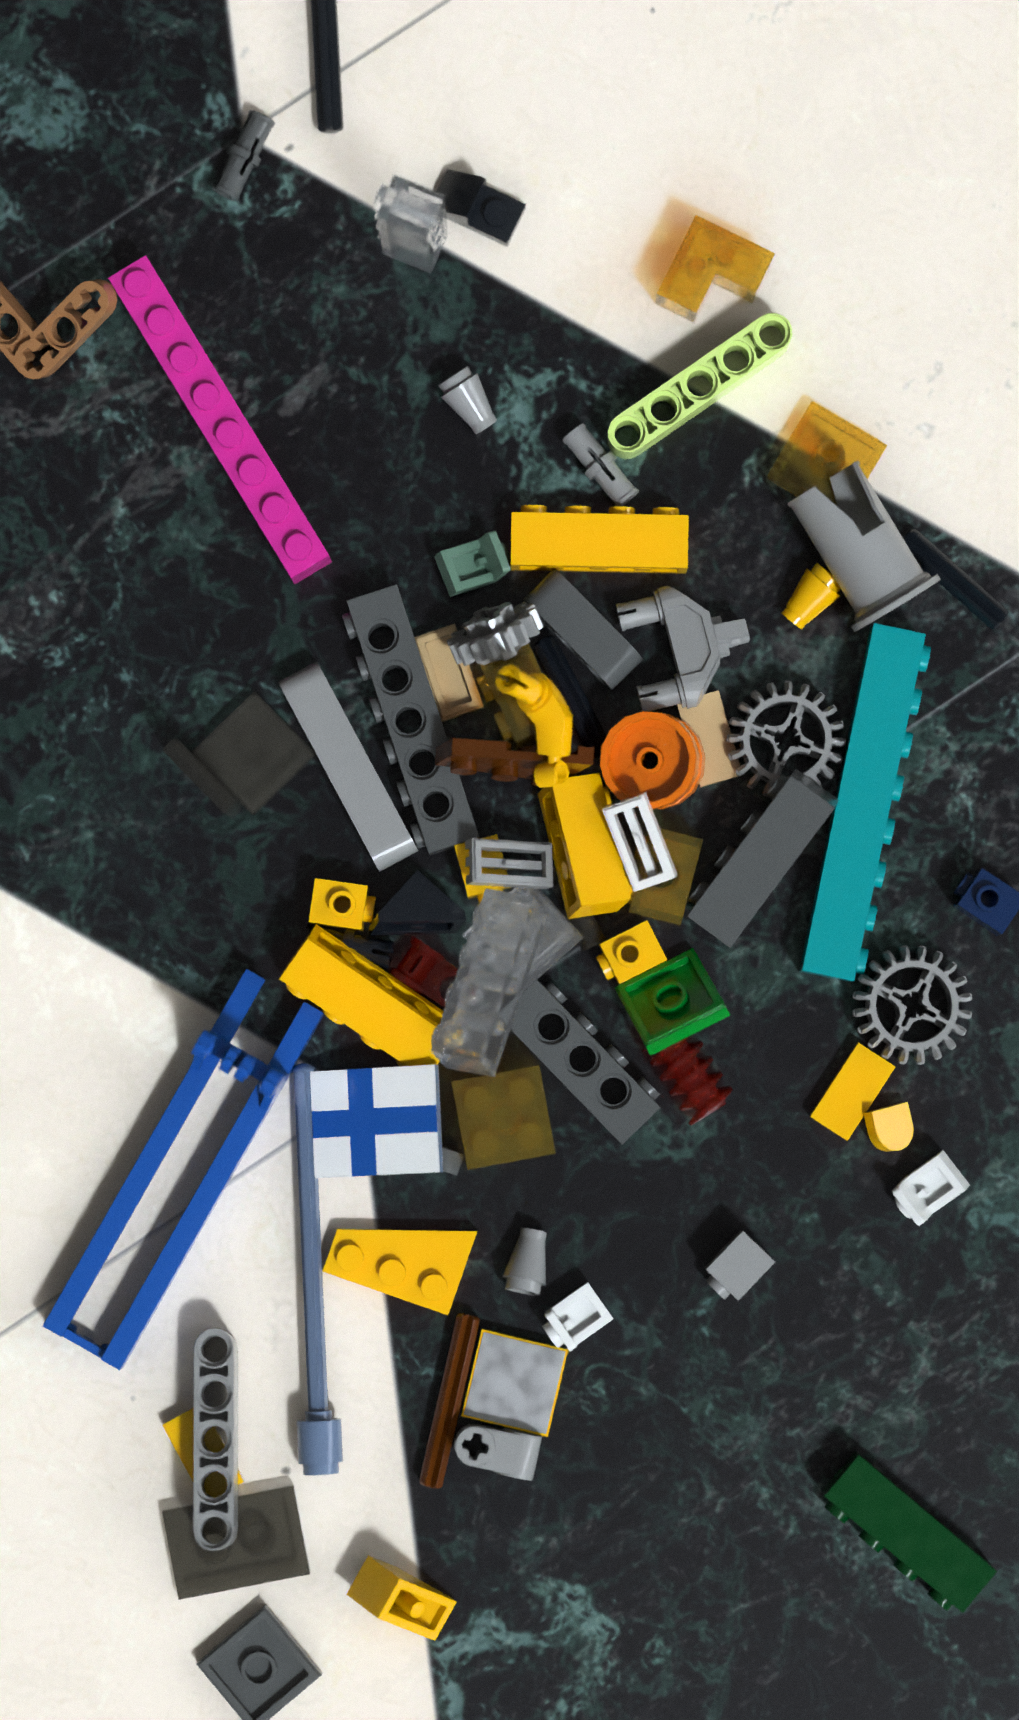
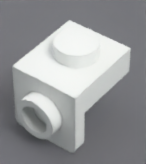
[892,1150,970,1226]
[542,1282,613,1351]

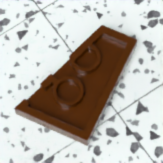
[435,738,594,787]

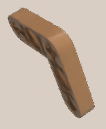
[0,279,117,379]

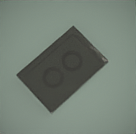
[162,1485,311,1600]

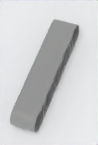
[278,661,418,872]
[193,1328,238,1551]

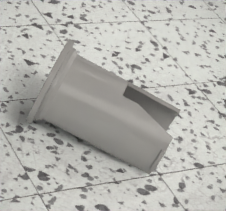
[787,461,941,632]

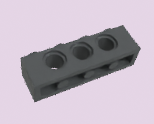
[498,979,661,1145]

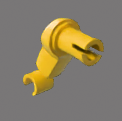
[496,665,573,788]

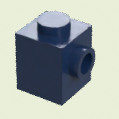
[953,868,1019,936]

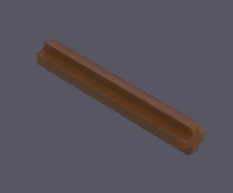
[419,1313,480,1489]

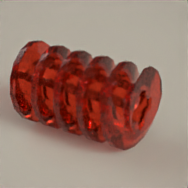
[642,1037,733,1126]

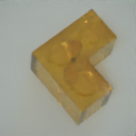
[655,215,775,322]
[476,643,542,749]

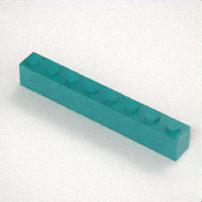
[799,623,931,982]

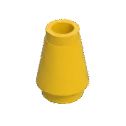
[782,563,841,630]

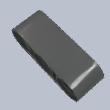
[522,569,643,690]

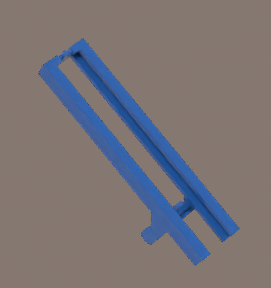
[43,969,324,1370]

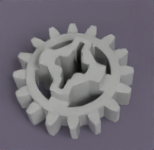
[447,602,544,666]

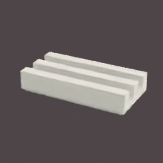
[602,792,678,892]

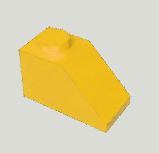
[346,1555,457,1641]

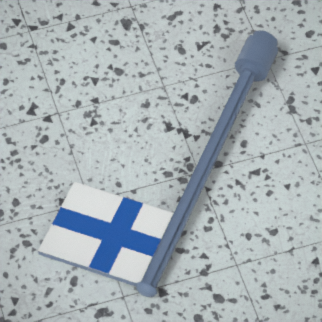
[290,1063,443,1475]

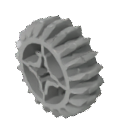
[726,681,846,798]
[852,945,972,1065]

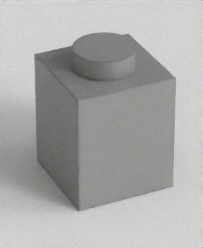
[704,1229,775,1301]

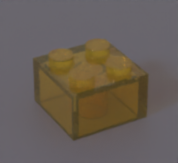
[452,1065,556,1170]

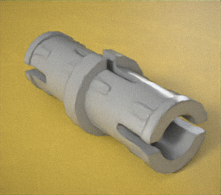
[562,423,639,506]

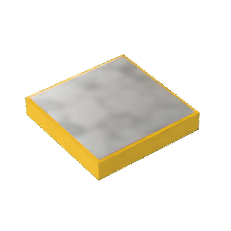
[461,1328,568,1437]

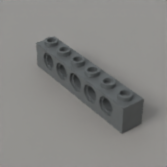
[342,584,479,856]

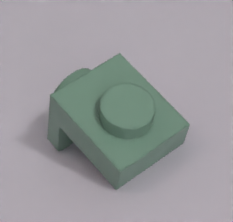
[434,530,511,597]

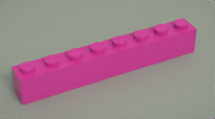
[108,255,332,585]

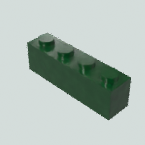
[821,1451,997,1613]

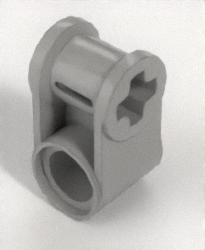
[454,1424,542,1481]

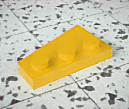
[322,1229,477,1315]

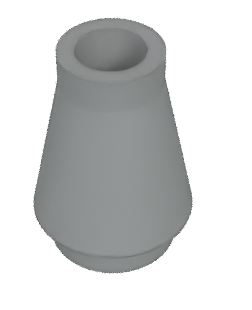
[438,366,498,435]
[502,1228,547,1296]

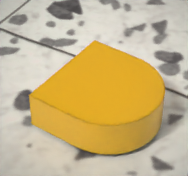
[863,1102,914,1152]

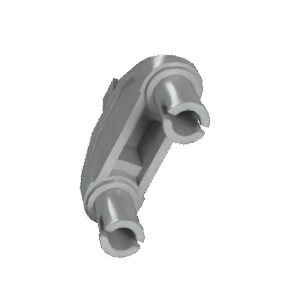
[615,586,750,712]

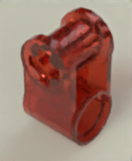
[388,936,474,1010]

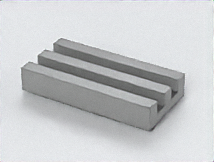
[465,838,553,889]

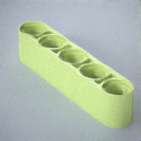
[607,313,792,459]

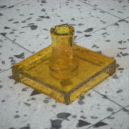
[766,401,887,507]

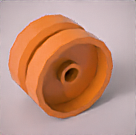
[600,711,706,809]

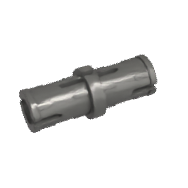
[212,110,275,202]

